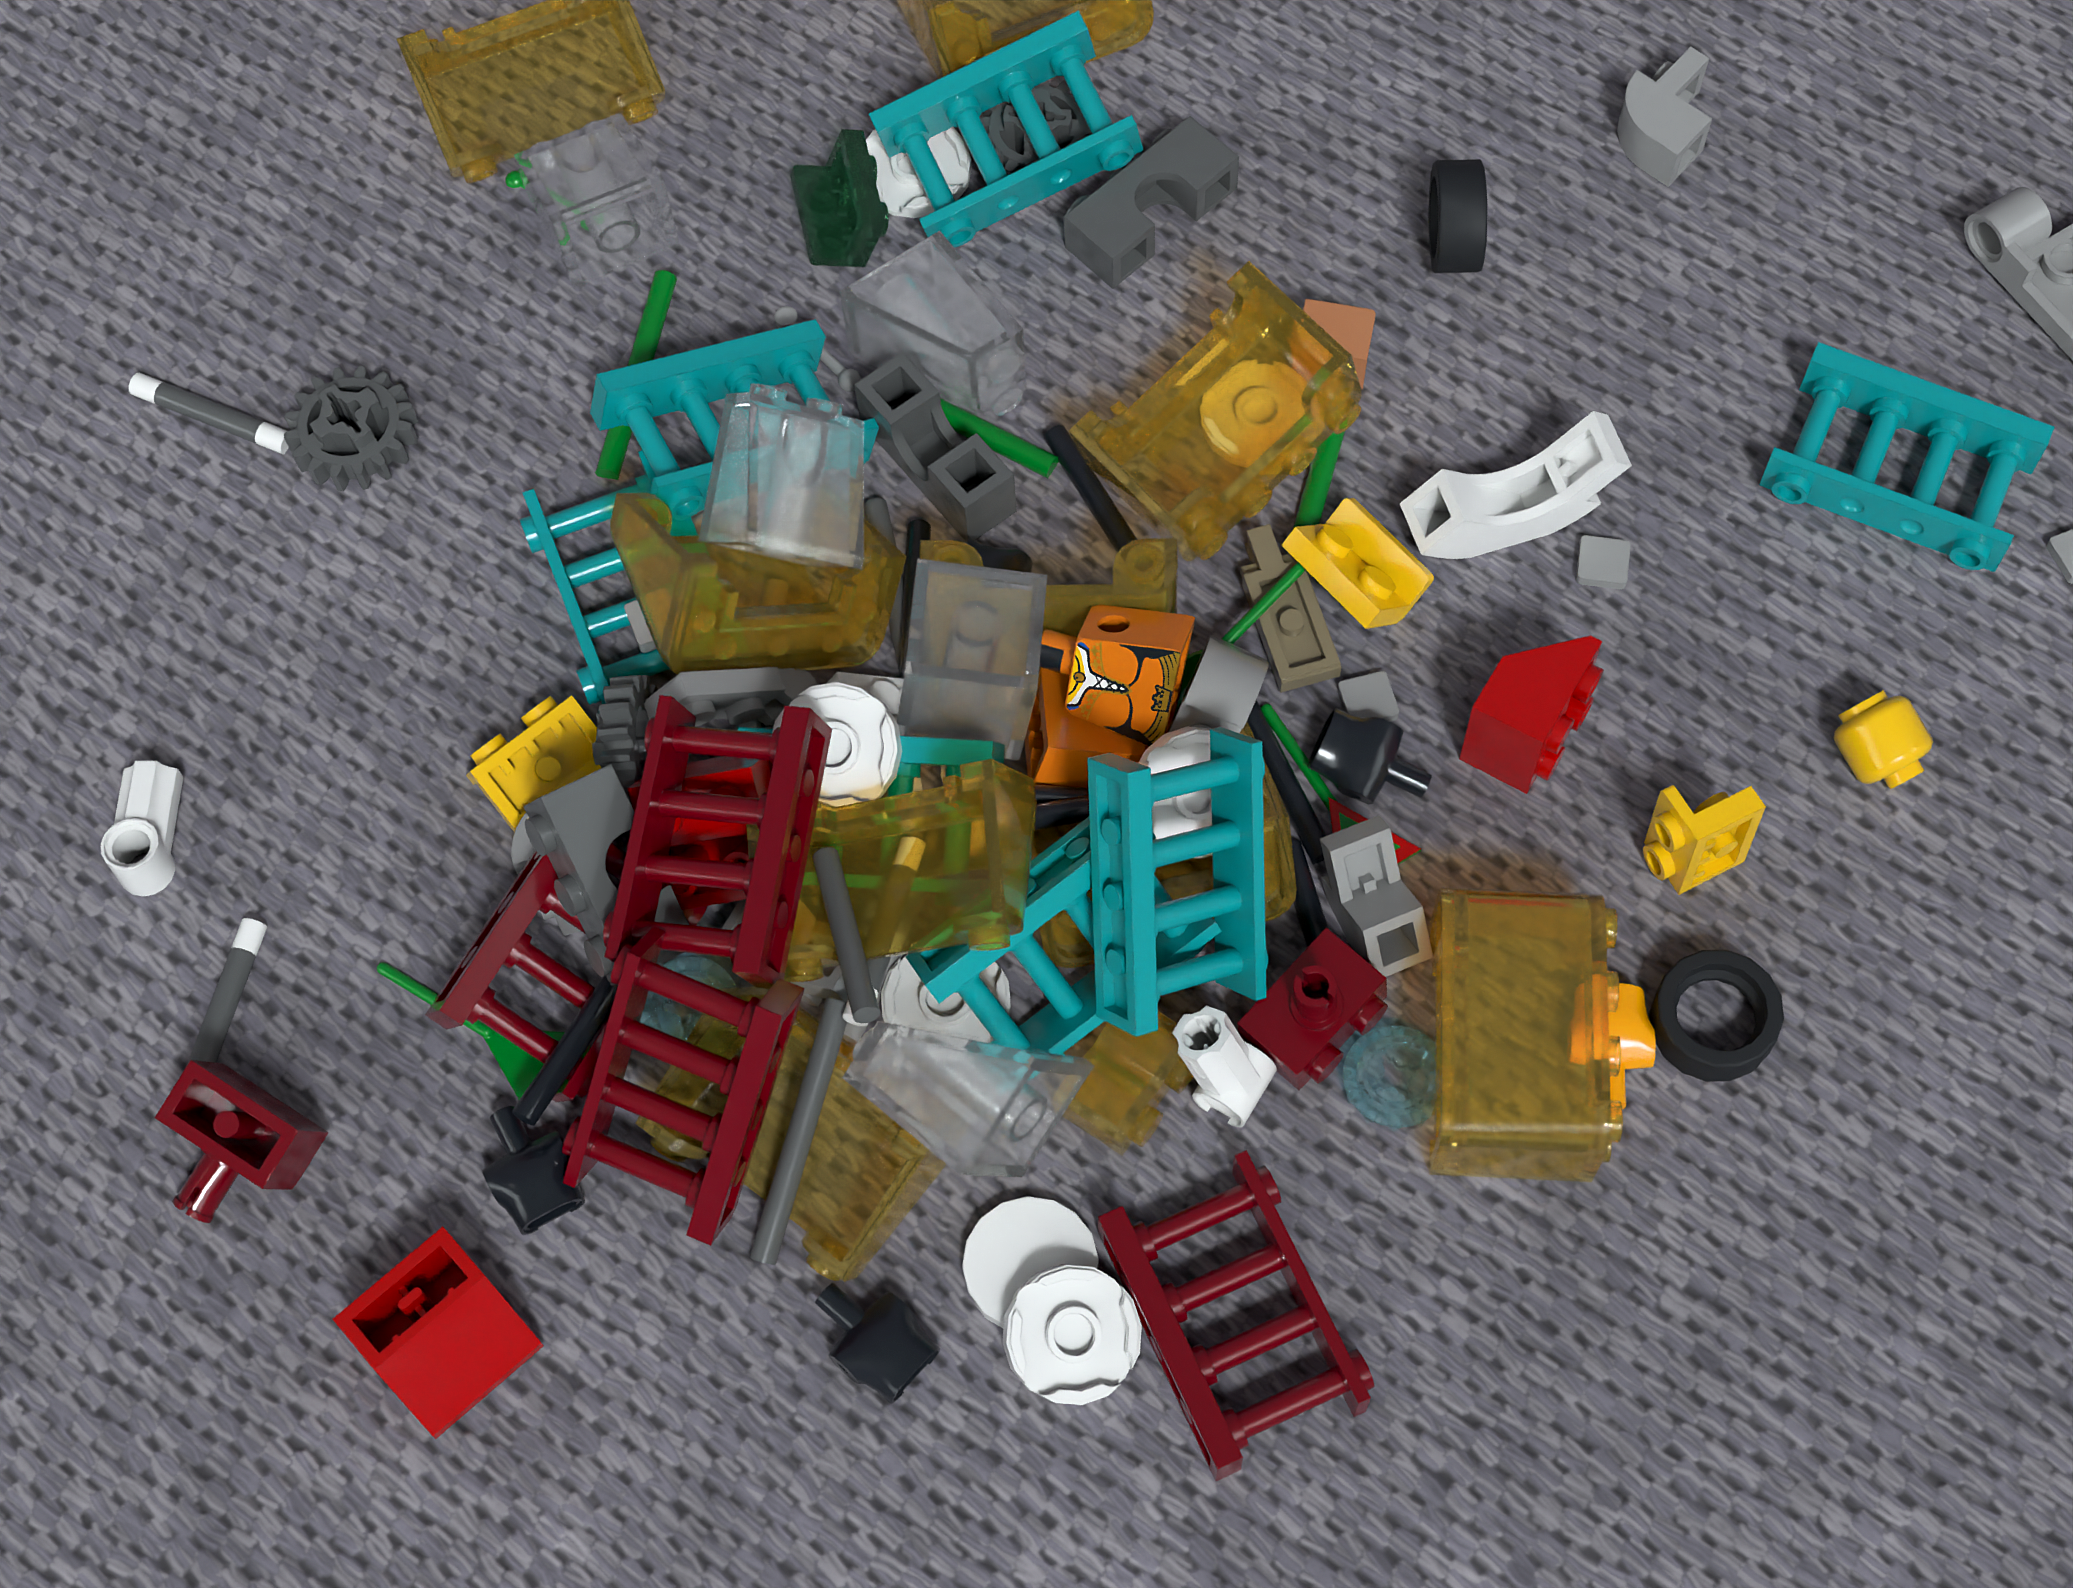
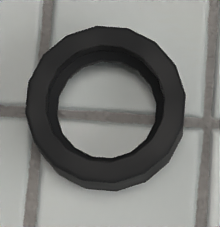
[1428,159,1487,273]
[1649,950,1784,1082]

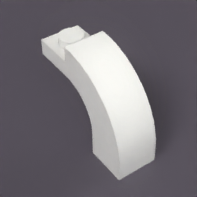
[1399,411,1632,559]

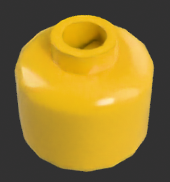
[1834,690,1933,789]

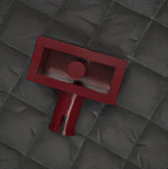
[1237,927,1388,1091]
[155,1060,329,1223]

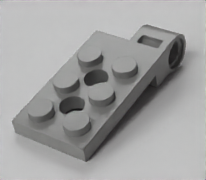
[1964,187,2073,360]

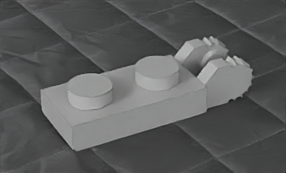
[644,667,819,727]

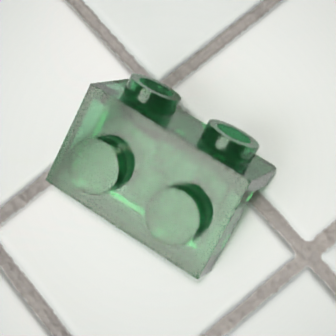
[790,129,889,267]

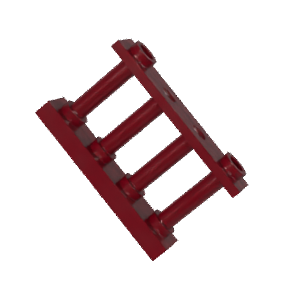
[603,695,832,989]
[425,843,708,1102]
[562,926,805,1246]
[1098,1150,1375,1481]

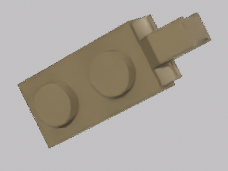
[1240,524,1341,693]

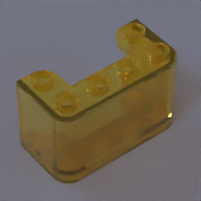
[1069,261,1362,561]
[1429,888,1623,1182]

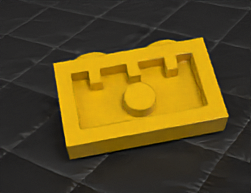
[1281,498,1434,629]
[466,695,601,832]
[1643,785,1766,895]

